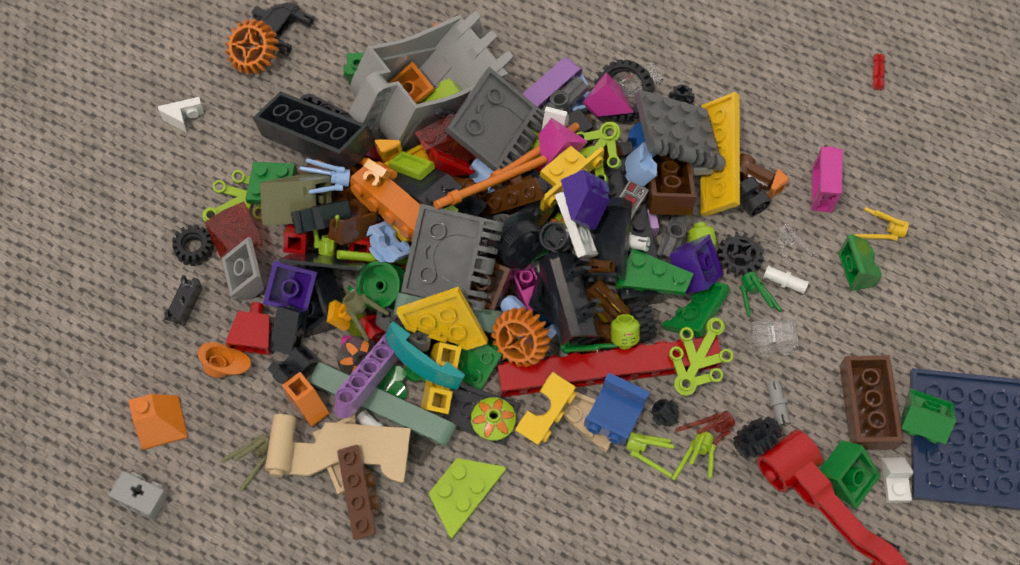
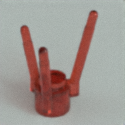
[675,411,735,454]

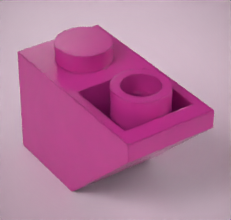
[512,264,537,314]

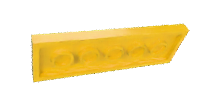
[700,92,740,217]

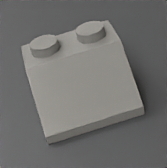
[222,237,265,299]

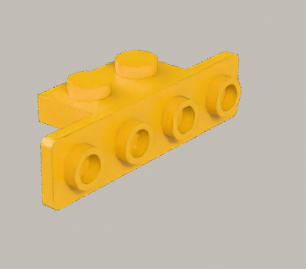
[540,146,604,211]

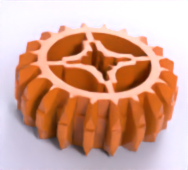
[224,19,279,75]
[491,307,551,367]

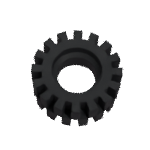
[172,225,214,266]
[626,301,657,343]

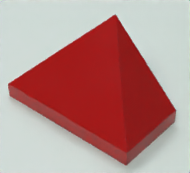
[430,147,475,176]

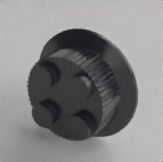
[486,211,545,270]

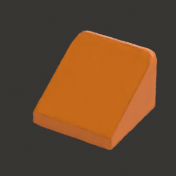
[768,169,789,199]

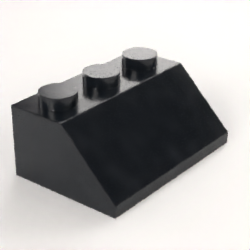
[303,265,342,338]

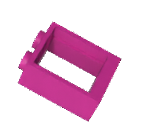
[811,146,843,213]

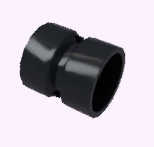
[740,177,772,217]
[539,222,574,253]

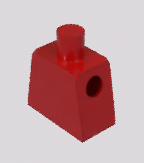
[225,302,272,356]

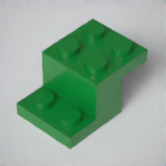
[245,162,298,204]

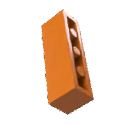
[350,166,420,242]

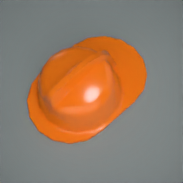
[198,342,251,378]

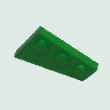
[615,248,693,295]
[662,282,730,337]

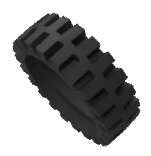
[592,59,655,123]

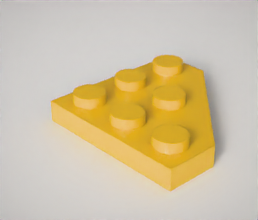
[396,287,488,350]

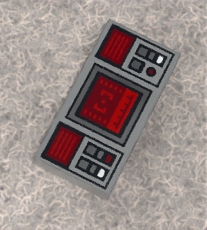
[620,180,649,220]

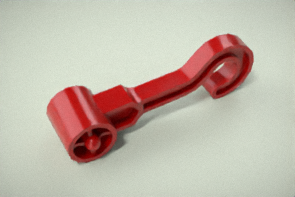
[757,429,908,565]

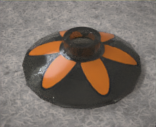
[337,336,376,376]

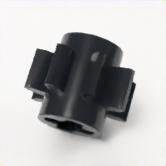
[669,84,695,104]
[651,399,680,427]

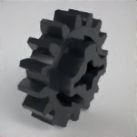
[717,232,764,277]
[733,417,782,458]

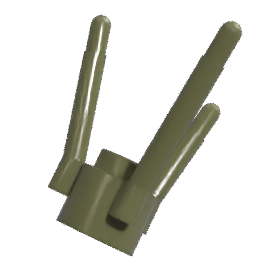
[343,290,389,342]
[221,434,269,491]

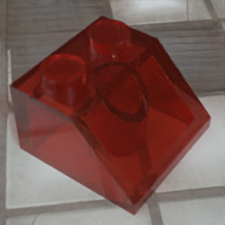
[415,113,475,166]
[204,201,262,260]

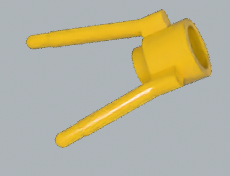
[854,207,909,241]

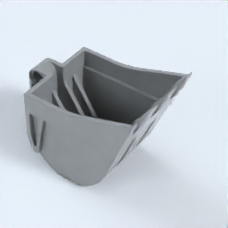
[349,11,513,152]

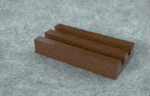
[586,279,631,323]

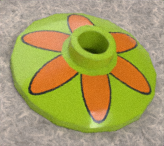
[471,397,516,441]

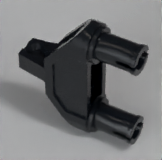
[251,2,315,57]

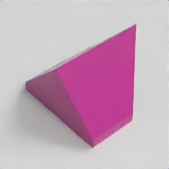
[583,73,634,117]
[539,118,587,169]

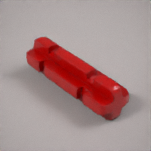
[872,53,885,91]

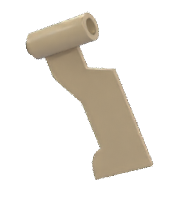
[265,414,411,483]

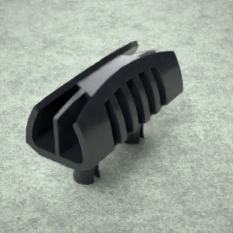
[539,252,604,346]

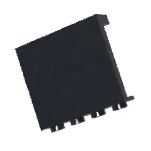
[538,197,632,284]

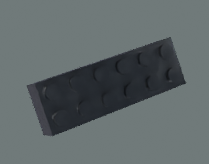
[253,91,375,170]

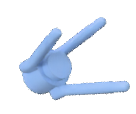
[299,159,350,194]

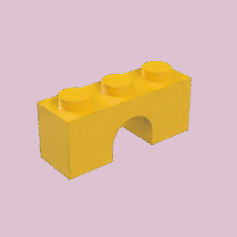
[420,342,461,415]
[515,371,577,445]

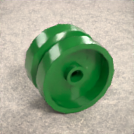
[356,261,406,310]

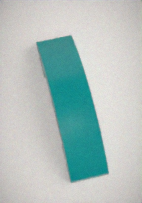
[385,321,465,390]

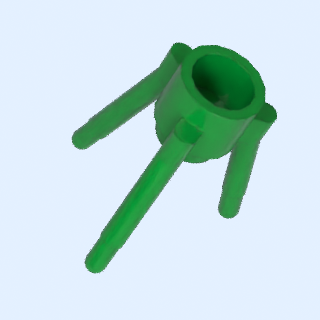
[739,271,782,317]
[560,319,618,354]

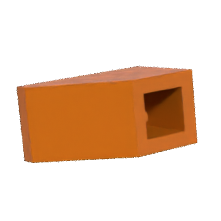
[282,372,330,428]

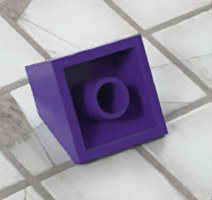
[561,169,609,230]
[670,234,724,294]
[263,259,317,309]

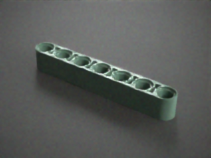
[308,362,456,447]

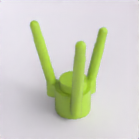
[312,215,340,256]
[672,431,716,480]
[626,432,674,478]

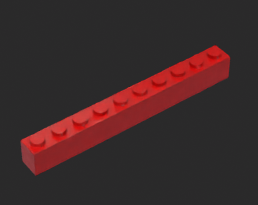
[497,335,722,398]

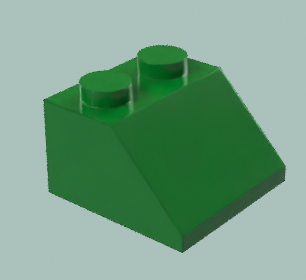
[838,234,881,291]
[901,388,956,444]
[819,440,881,509]

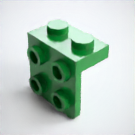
[456,331,504,390]

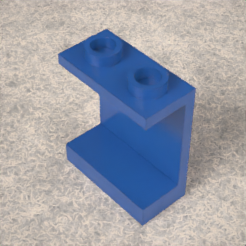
[583,372,650,446]

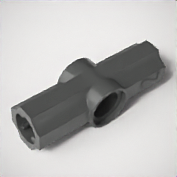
[541,77,588,114]
[656,213,693,264]

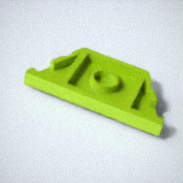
[428,458,506,539]

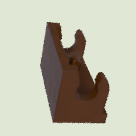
[328,210,377,245]

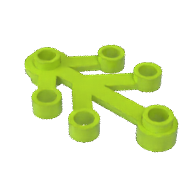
[576,122,621,183]
[202,170,262,230]
[669,317,733,396]

